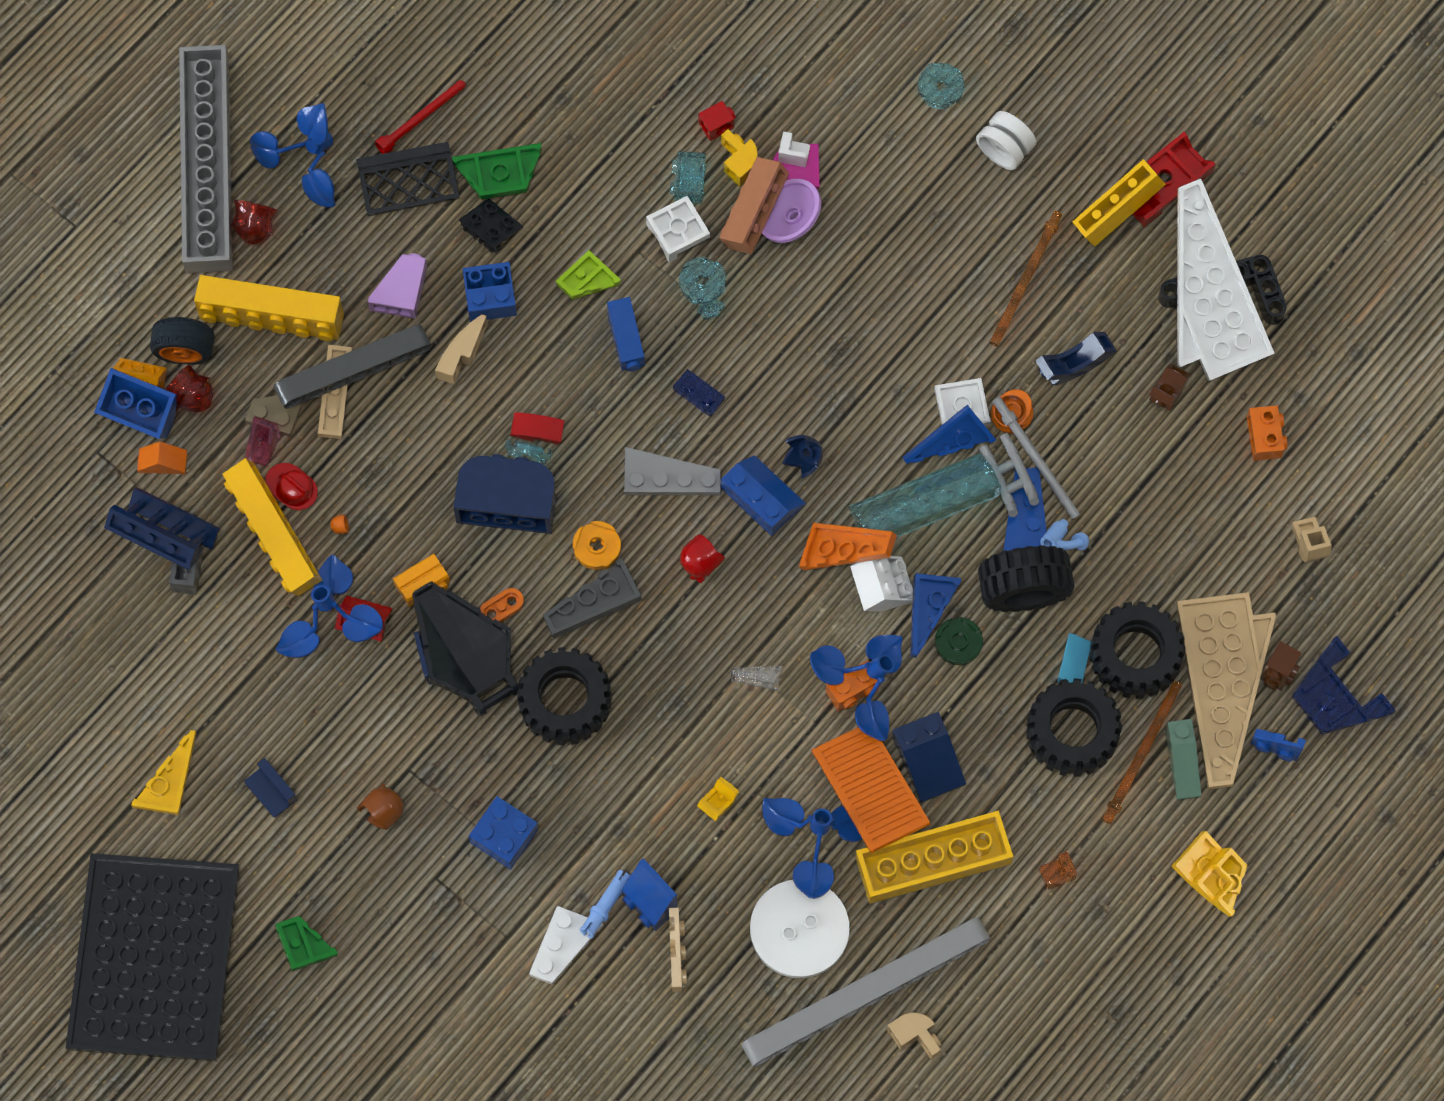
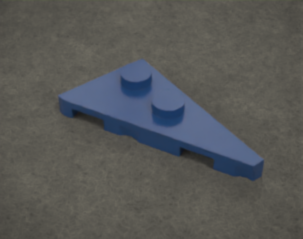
[902,405,996,464]
[910,573,961,658]

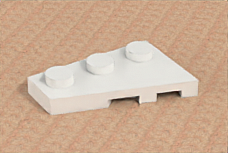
[529,906,603,985]

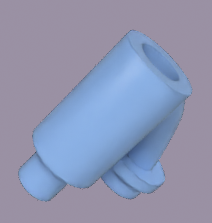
[1040,519,1089,550]

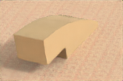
[435,315,488,384]

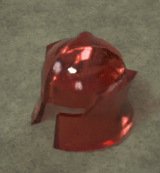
[230,200,279,244]
[165,365,213,413]

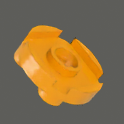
[573,521,621,570]

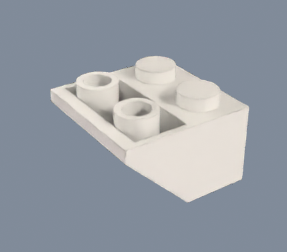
[850,556,913,612]

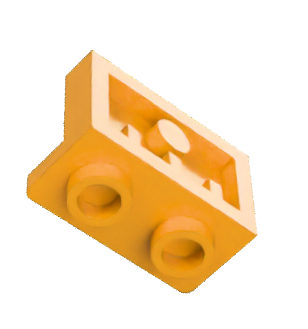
[113,358,167,389]

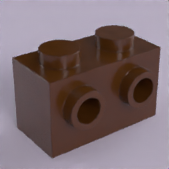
[1260,641,1301,691]

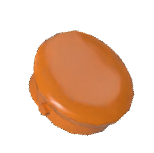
[991,389,1034,433]

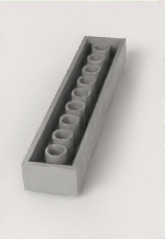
[179,45,233,273]

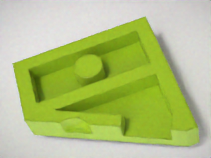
[555,250,621,300]

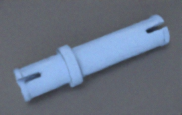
[579,870,630,938]

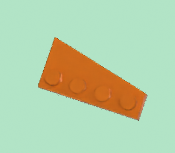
[799,523,897,570]

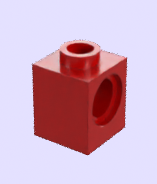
[698,101,736,141]

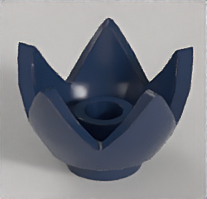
[782,435,823,478]

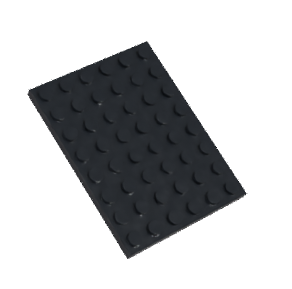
[65,853,239,1062]

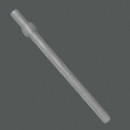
[992,396,1081,520]

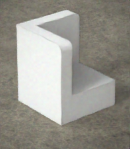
[778,131,810,167]

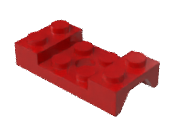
[1132,132,1216,228]

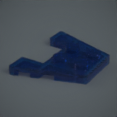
[1292,636,1395,735]

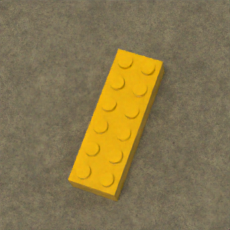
[194,275,344,341]
[855,811,1013,904]

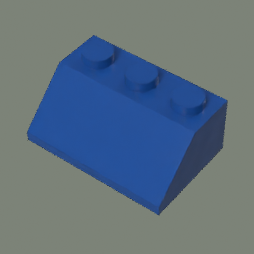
[94,368,177,439]
[721,455,806,536]

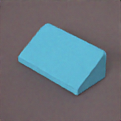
[1057,633,1091,683]

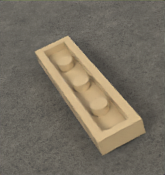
[318,345,352,439]

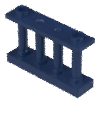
[104,487,220,570]

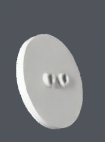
[750,880,849,978]

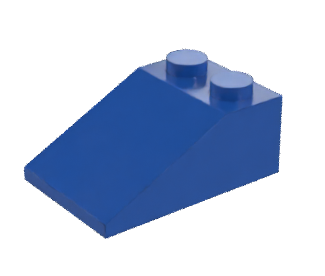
[622,858,677,931]

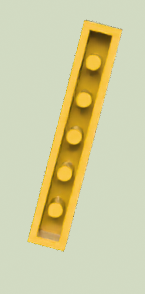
[222,458,322,596]

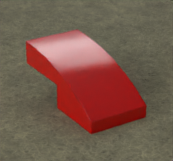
[510,412,564,445]

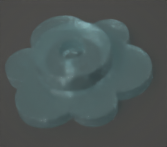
[697,297,724,319]

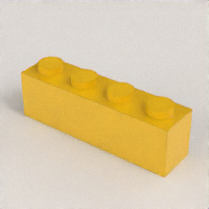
[1072,159,1166,247]

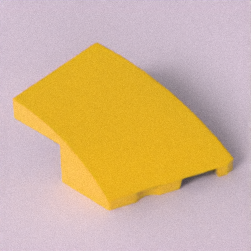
[1171,831,1247,917]

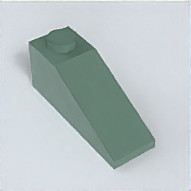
[1165,719,1201,800]

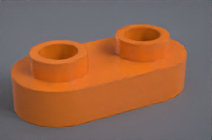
[480,588,524,623]

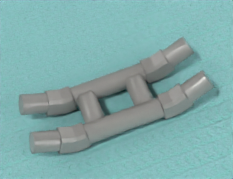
[979,432,1039,517]

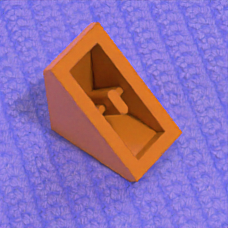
[137,441,187,474]

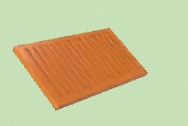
[811,727,931,853]

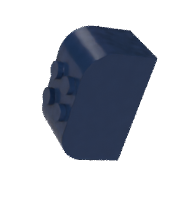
[453,454,556,534]

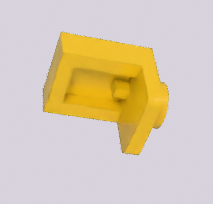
[697,777,739,821]

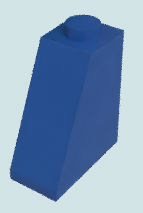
[607,297,645,371]

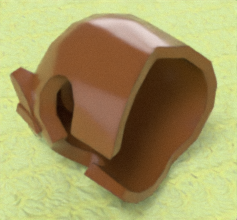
[357,783,404,830]

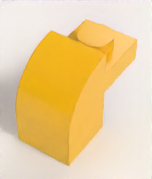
[721,129,757,187]

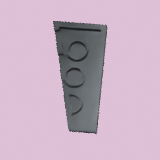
[543,557,642,639]

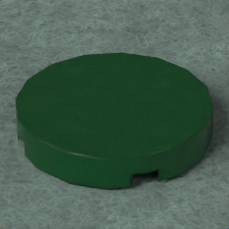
[935,617,983,666]

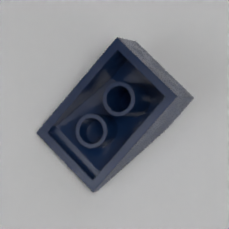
[892,712,966,803]

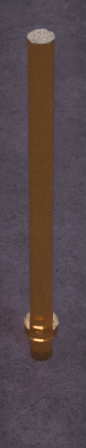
[990,211,1062,347]
[1102,681,1182,824]

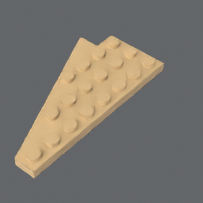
[1176,592,1276,790]

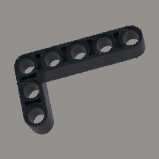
[1158,255,1287,325]

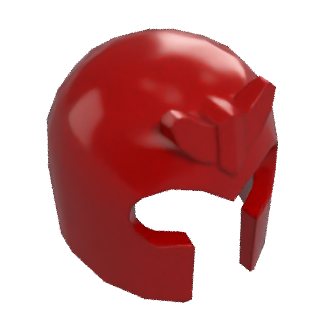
[680,534,725,583]

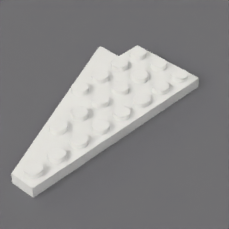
[1177,179,1275,381]

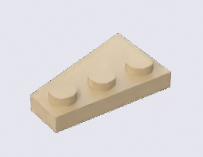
[669,908,687,993]

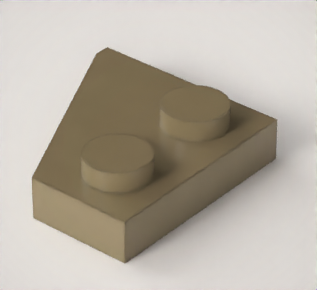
[245,395,303,437]

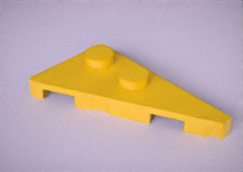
[131,730,196,815]

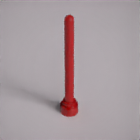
[374,80,466,154]

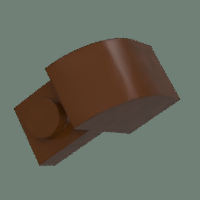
[1149,363,1191,411]

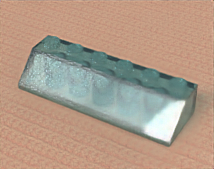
[848,453,1001,538]

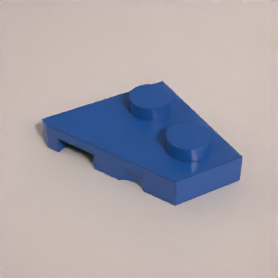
[1251,729,1306,762]

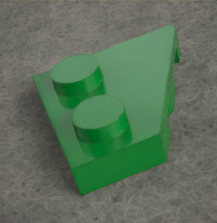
[275,916,338,972]

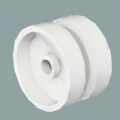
[976,111,1037,170]

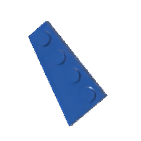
[1003,467,1047,551]

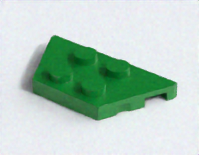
[452,143,542,199]

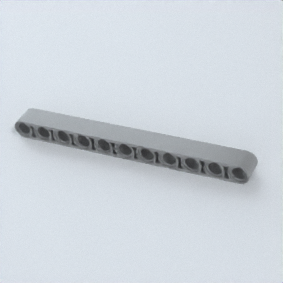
[741,917,991,1067]

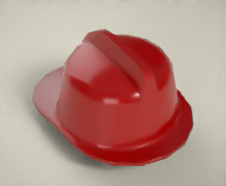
[265,463,318,511]

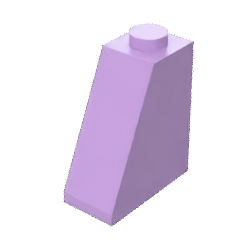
[368,253,427,319]

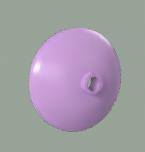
[762,179,821,243]

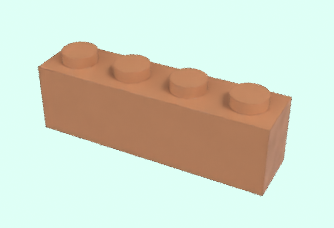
[719,157,789,254]

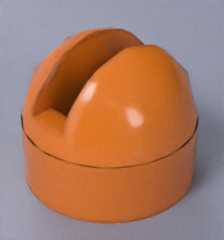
[330,514,349,534]

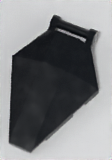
[412,581,519,717]

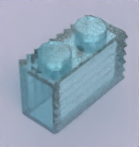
[670,151,706,204]

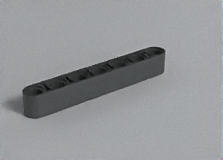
[273,325,432,409]

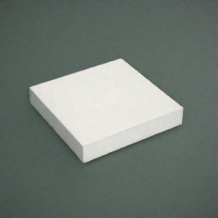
[934,378,990,425]

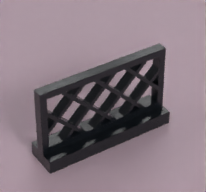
[356,142,460,216]

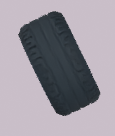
[150,317,214,365]

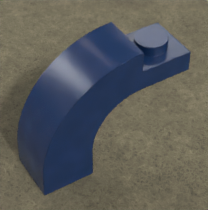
[1036,332,1117,385]

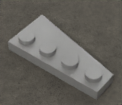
[624,447,720,495]

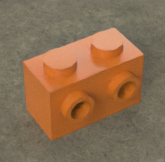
[1246,405,1287,461]
[826,660,880,712]

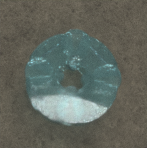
[918,63,964,109]
[679,257,726,305]
[504,439,553,464]

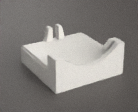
[646,196,710,263]

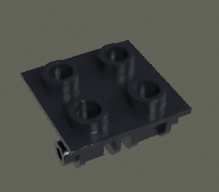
[459,198,523,253]

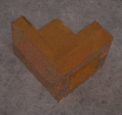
[1039,851,1077,890]

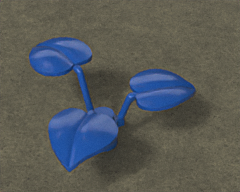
[249,103,336,207]
[275,554,383,658]
[810,635,902,741]
[762,798,862,899]

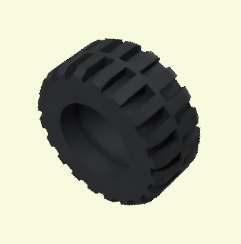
[978,545,1075,612]
[1090,601,1185,699]
[517,647,611,745]
[1026,678,1122,777]

